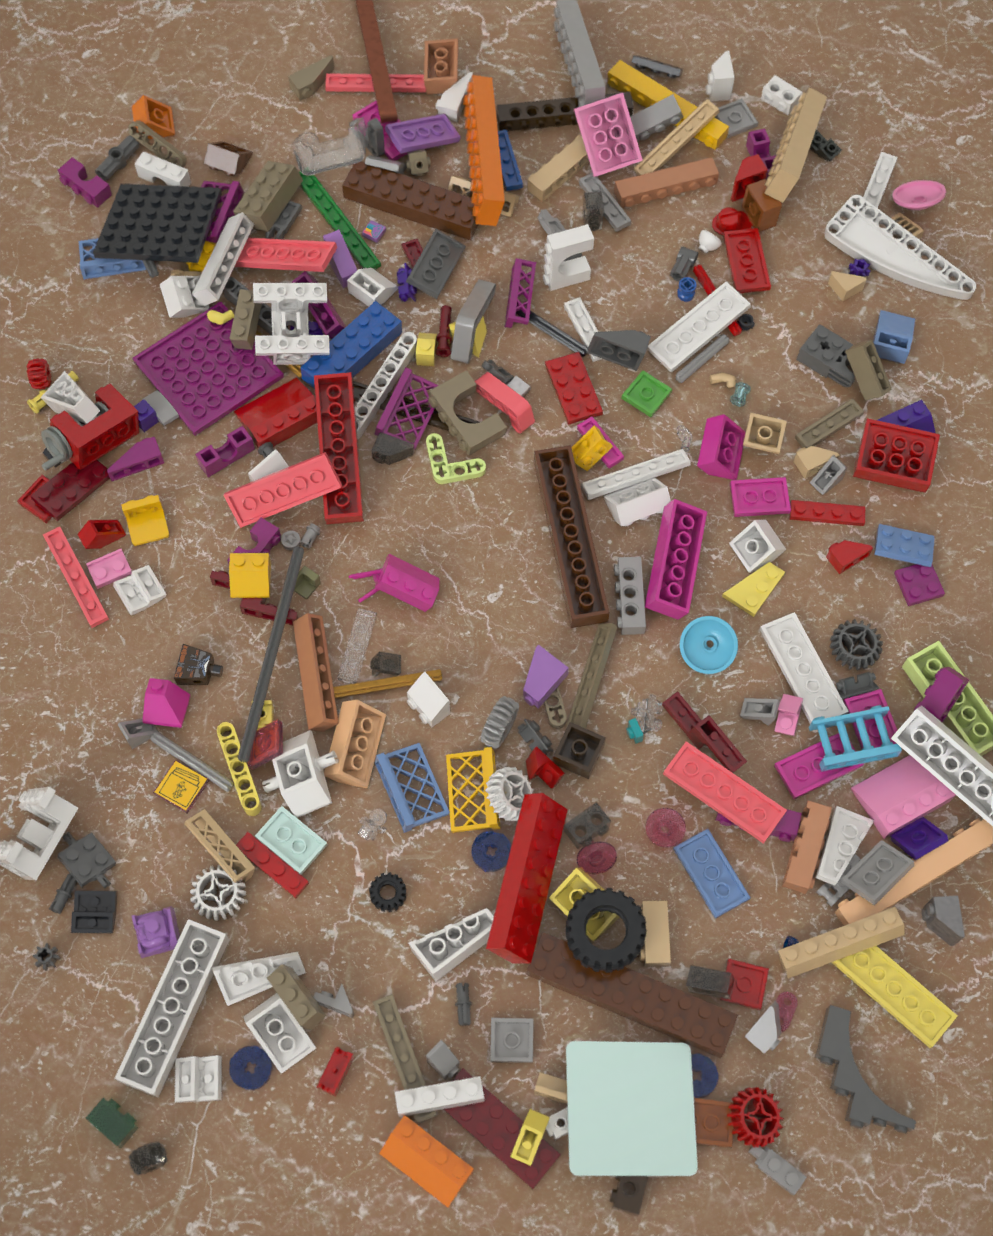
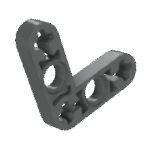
[349,118,385,157]

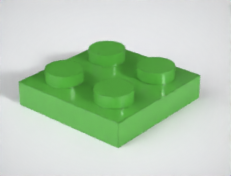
[621,370,672,417]

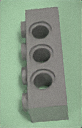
[614,557,646,635]

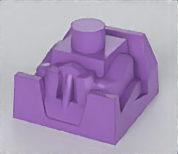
[132,906,180,958]

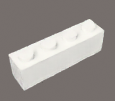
[395,1076,484,1117]

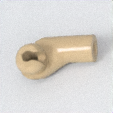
[709,373,736,388]

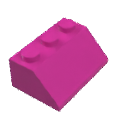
[697,414,745,480]
[375,554,440,612]

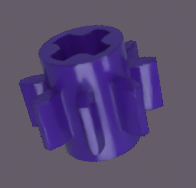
[848,259,870,277]

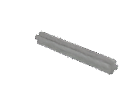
[150,732,234,792]

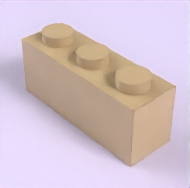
[640,901,671,967]

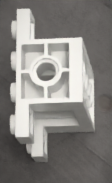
[253,283,330,365]
[0,787,78,880]

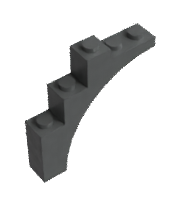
[815,1005,916,1134]

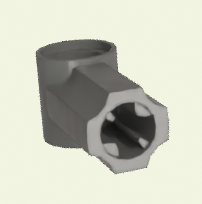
[670,246,699,282]

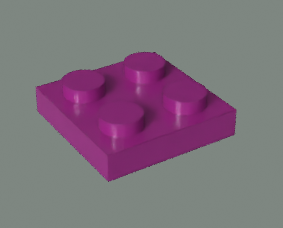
[894,564,945,606]

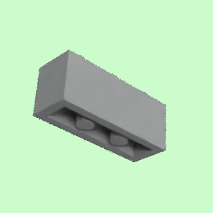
[630,94,684,141]

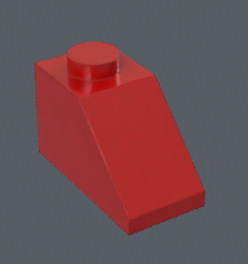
[77,520,126,549]
[826,540,873,574]

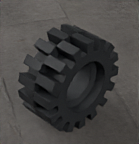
[369,872,407,912]

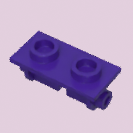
[397,263,417,302]

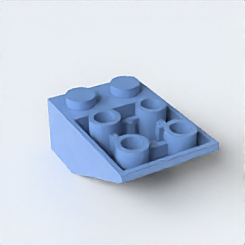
[873,310,915,364]

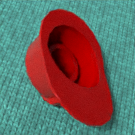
[712,207,753,235]

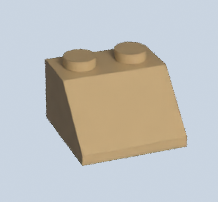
[743,413,787,454]

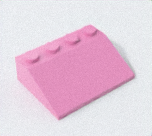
[574,93,643,177]
[851,755,956,839]

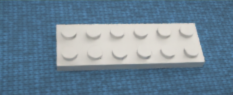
[647,282,751,373]
[760,612,849,724]

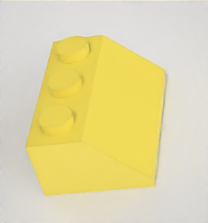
[549,868,619,941]

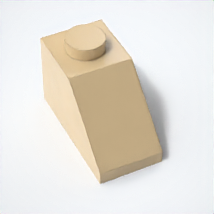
[793,446,839,479]

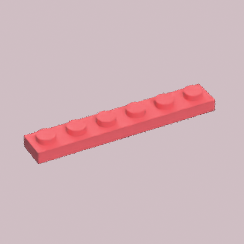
[326,74,426,92]
[43,526,109,628]

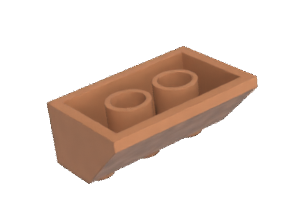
[424,38,458,95]

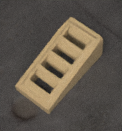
[891,212,924,246]

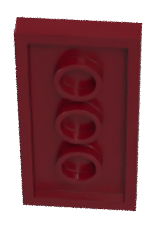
[30,460,110,521]

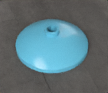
[680,616,738,674]

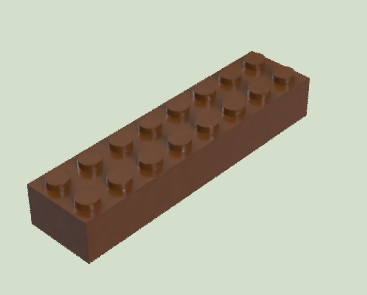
[342,159,479,241]

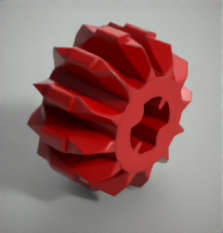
[27,358,52,389]

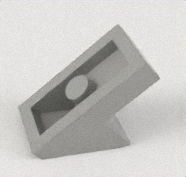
[740,698,780,726]
[313,984,354,1018]

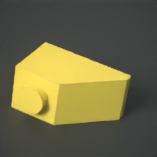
[416,333,437,366]
[511,1109,550,1166]

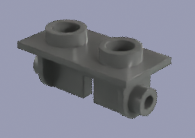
[836,672,879,699]
[518,719,554,755]

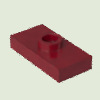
[401,238,423,269]

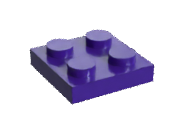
[890,817,949,860]

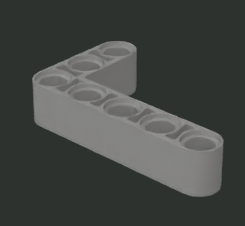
[451,279,496,364]

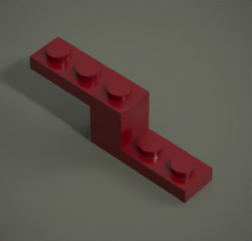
[210,570,299,626]
[661,691,747,773]

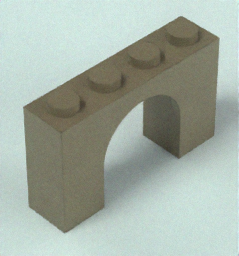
[428,370,507,455]

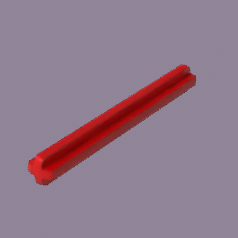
[693,264,742,336]

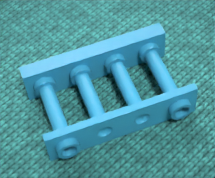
[809,705,902,772]

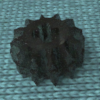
[129,1142,168,1175]

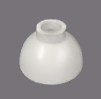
[698,230,722,254]

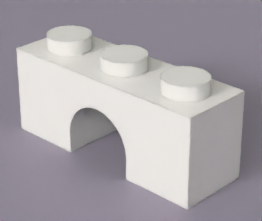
[135,152,191,187]

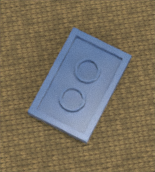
[874,524,935,567]

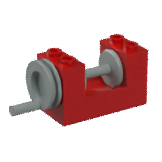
[41,383,139,471]

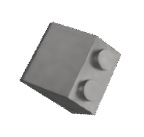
[922,896,965,946]

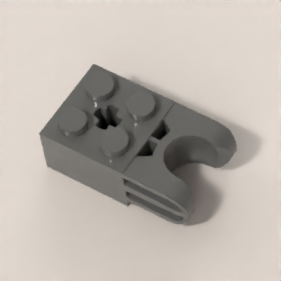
[797,324,854,387]

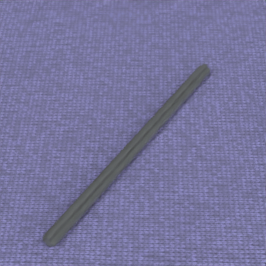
[238,546,304,762]

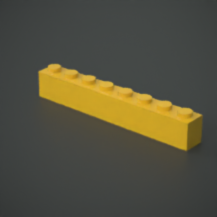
[607,60,729,150]

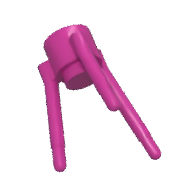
[348,568,382,602]

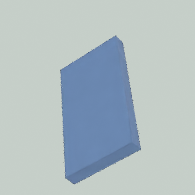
[673,829,751,919]

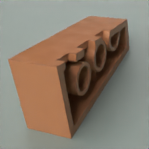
[782,800,832,894]

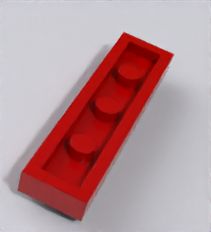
[789,500,865,526]
[236,832,309,899]

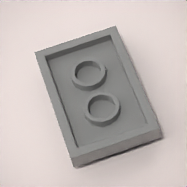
[842,840,914,906]

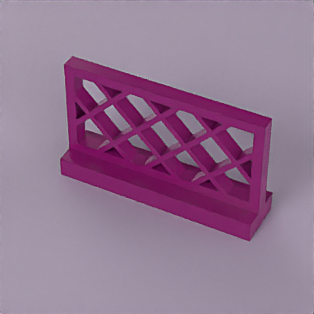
[201,181,244,243]
[374,367,439,450]

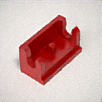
[317,1047,355,1097]

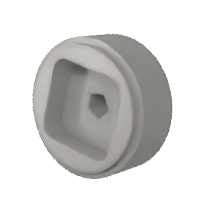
[281,531,301,550]

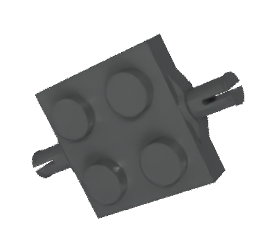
[57,832,116,889]

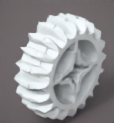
[485,767,535,821]
[190,865,246,921]

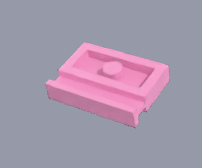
[86,549,132,589]

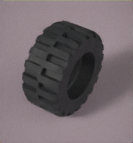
[566,888,647,973]

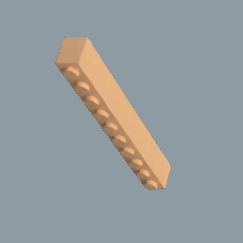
[835,818,993,926]

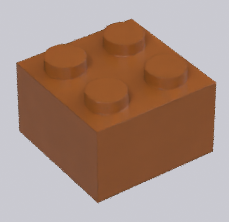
[742,179,782,232]

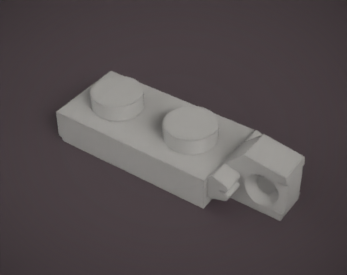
[537,209,566,235]
[748,1147,807,1196]

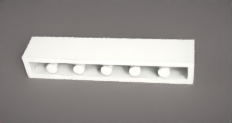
[192,212,254,306]

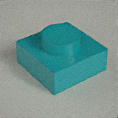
[626,718,644,744]

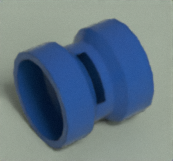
[677,277,697,302]

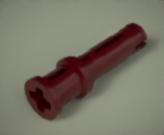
[435,305,452,357]

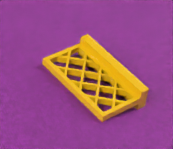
[446,747,501,833]

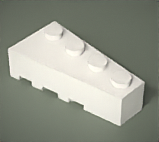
[41,371,100,424]
[409,908,494,982]

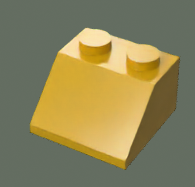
[229,553,271,598]

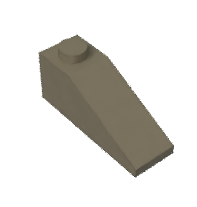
[288,55,334,101]

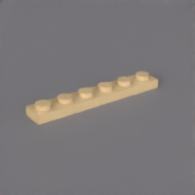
[634,99,719,175]

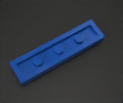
[498,130,523,191]

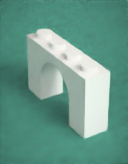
[543,224,594,291]

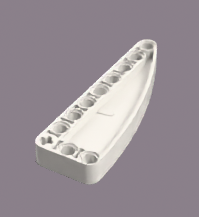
[824,195,976,300]

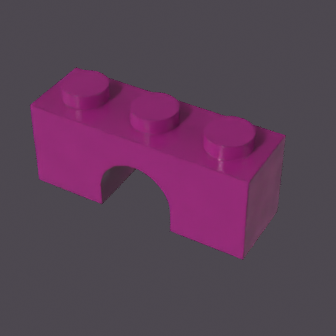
[746,128,776,180]
[58,157,112,208]
[195,426,255,478]
[227,517,281,564]

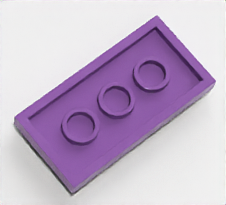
[385,114,460,154]

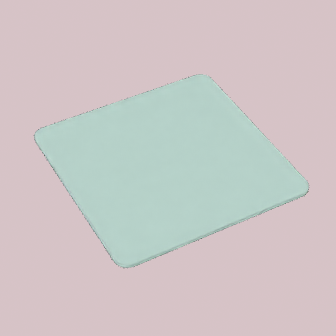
[566,1041,698,1176]

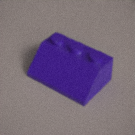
[877,399,936,433]

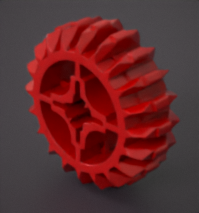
[726,1087,785,1148]

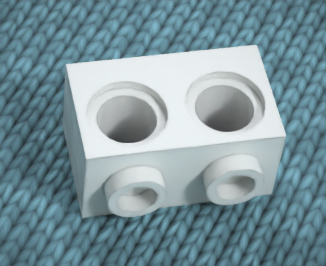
[761,75,802,115]

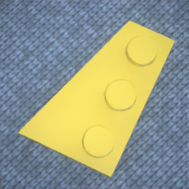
[722,562,785,617]

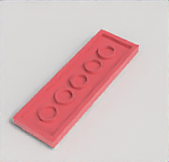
[234,238,338,272]
[223,452,342,528]
[663,742,787,844]

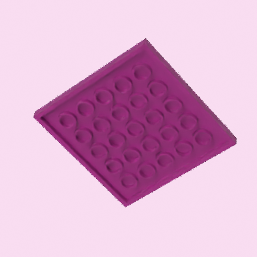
[132,301,284,436]

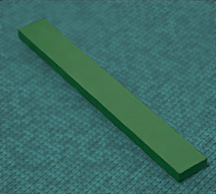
[299,167,381,270]

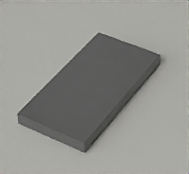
[406,229,466,299]

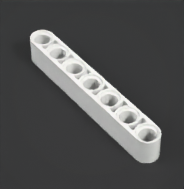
[355,332,417,439]

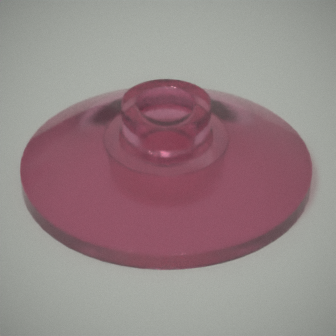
[645,808,686,848]
[577,841,617,874]

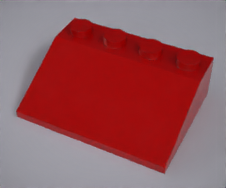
[234,377,317,449]
[852,418,940,493]

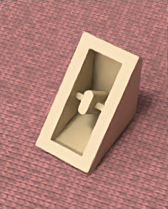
[828,271,867,301]

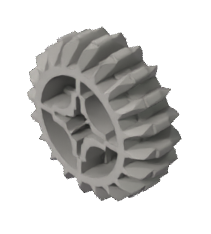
[481,696,519,749]

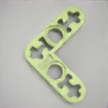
[426,433,486,484]

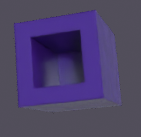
[134,399,159,432]

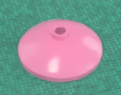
[893,180,946,210]

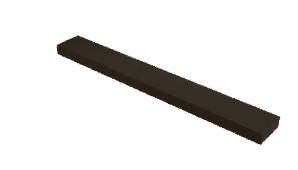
[353,381,479,431]

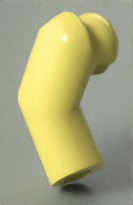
[207,310,234,325]

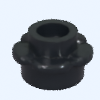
[737,314,755,331]

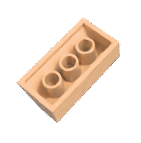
[324,700,386,788]

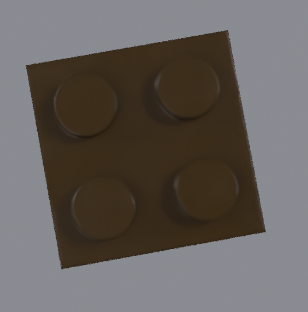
[553,722,606,779]

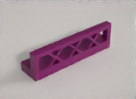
[504,258,536,328]

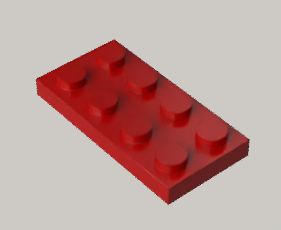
[723,228,771,294]
[545,352,603,425]

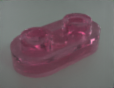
[776,992,798,1033]

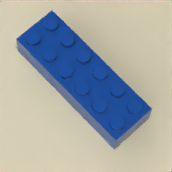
[300,301,402,389]

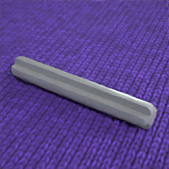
[675,334,730,383]

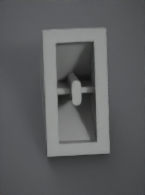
[810,455,847,495]
[118,718,158,749]

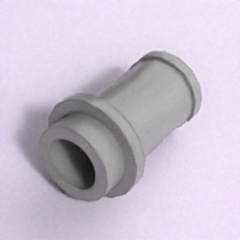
[300,523,320,549]

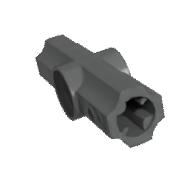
[95,135,140,181]

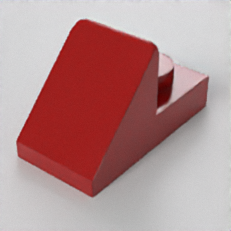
[526,747,565,789]

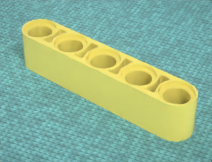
[217,722,262,816]

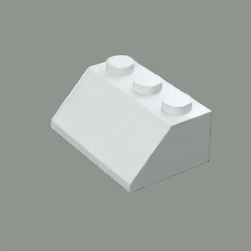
[603,478,671,526]

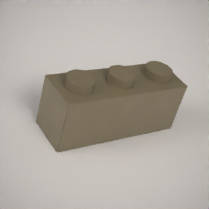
[230,289,262,350]
[845,339,892,401]
[267,964,327,1030]

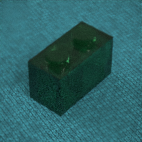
[85,1098,139,1148]

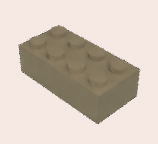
[233,161,303,231]

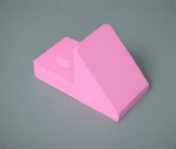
[775,694,803,736]

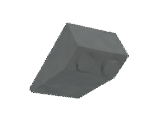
[586,330,651,371]

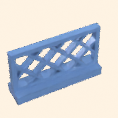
[79,238,147,279]
[374,743,450,833]

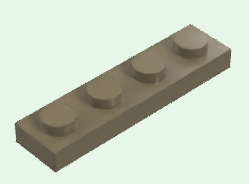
[795,399,864,448]

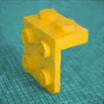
[121,495,169,546]

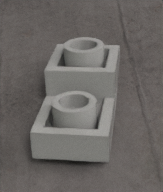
[142,390,179,426]

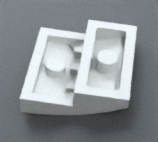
[113,565,167,615]
[175,1055,222,1103]

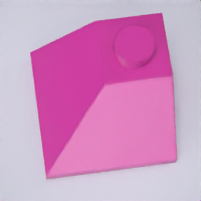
[143,678,191,728]

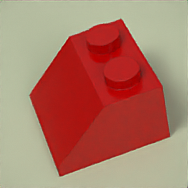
[731,154,768,202]

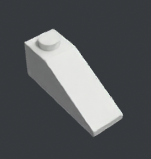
[436,72,473,122]

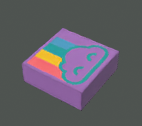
[362,220,386,243]

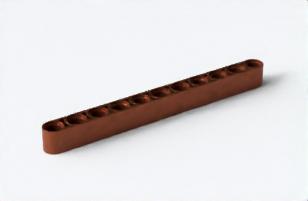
[355,0,398,124]

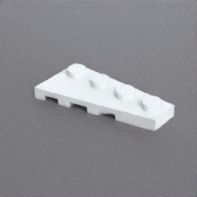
[816,806,874,885]
[212,952,306,1006]

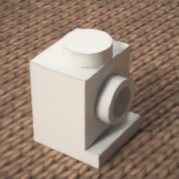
[546,1107,568,1140]

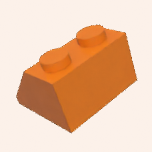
[132,95,175,139]

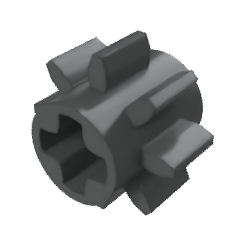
[32,943,61,971]

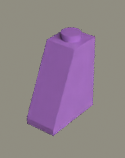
[323,230,357,288]
[523,645,569,708]

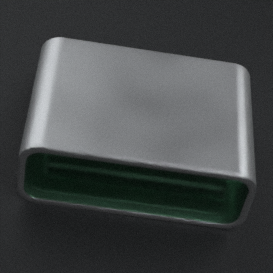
[506,376,531,397]

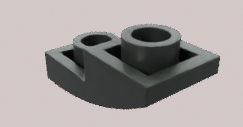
[810,130,842,161]

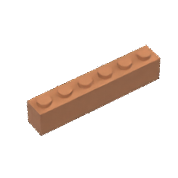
[614,157,719,208]
[293,613,339,732]

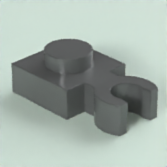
[482,359,514,384]

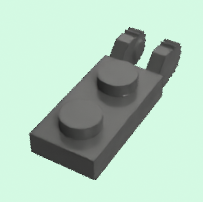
[265,201,302,239]

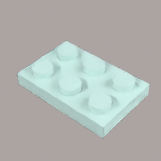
[255,806,328,875]

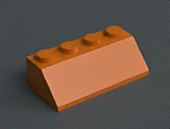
[379,1115,474,1207]

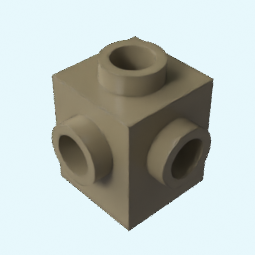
[406,149,431,177]

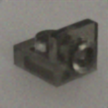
[370,652,401,676]

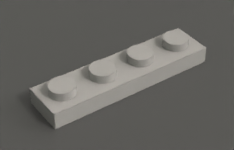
[579,173,631,232]

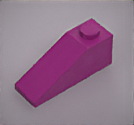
[107,436,164,481]

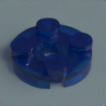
[471,830,511,872]
[229,1046,273,1090]
[691,1053,719,1098]

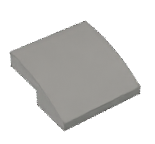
[365,155,406,174]

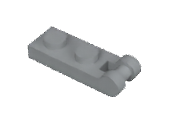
[817,854,861,907]

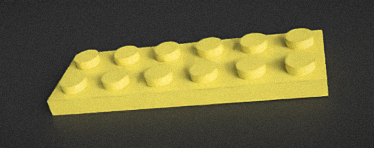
[832,946,957,1048]

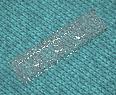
[337,608,377,684]

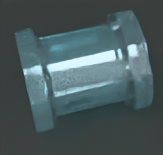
[730,382,751,407]

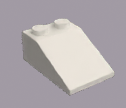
[243,993,316,1074]

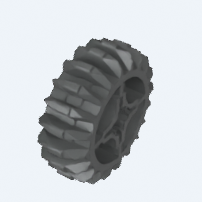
[830,619,883,671]

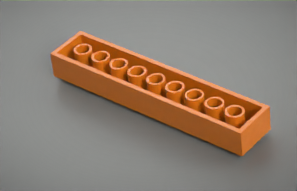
[463,75,505,226]

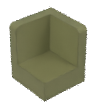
[294,565,321,599]

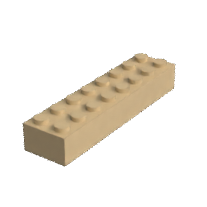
[765,87,827,203]

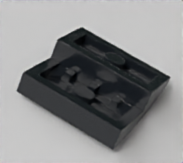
[71,890,117,933]

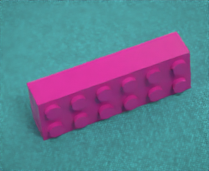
[645,499,707,620]

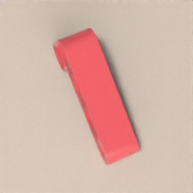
[475,372,535,434]

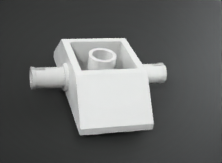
[262,730,339,818]

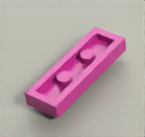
[577,417,624,469]

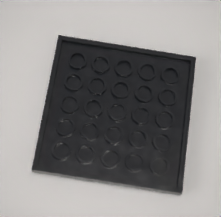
[93,184,222,263]

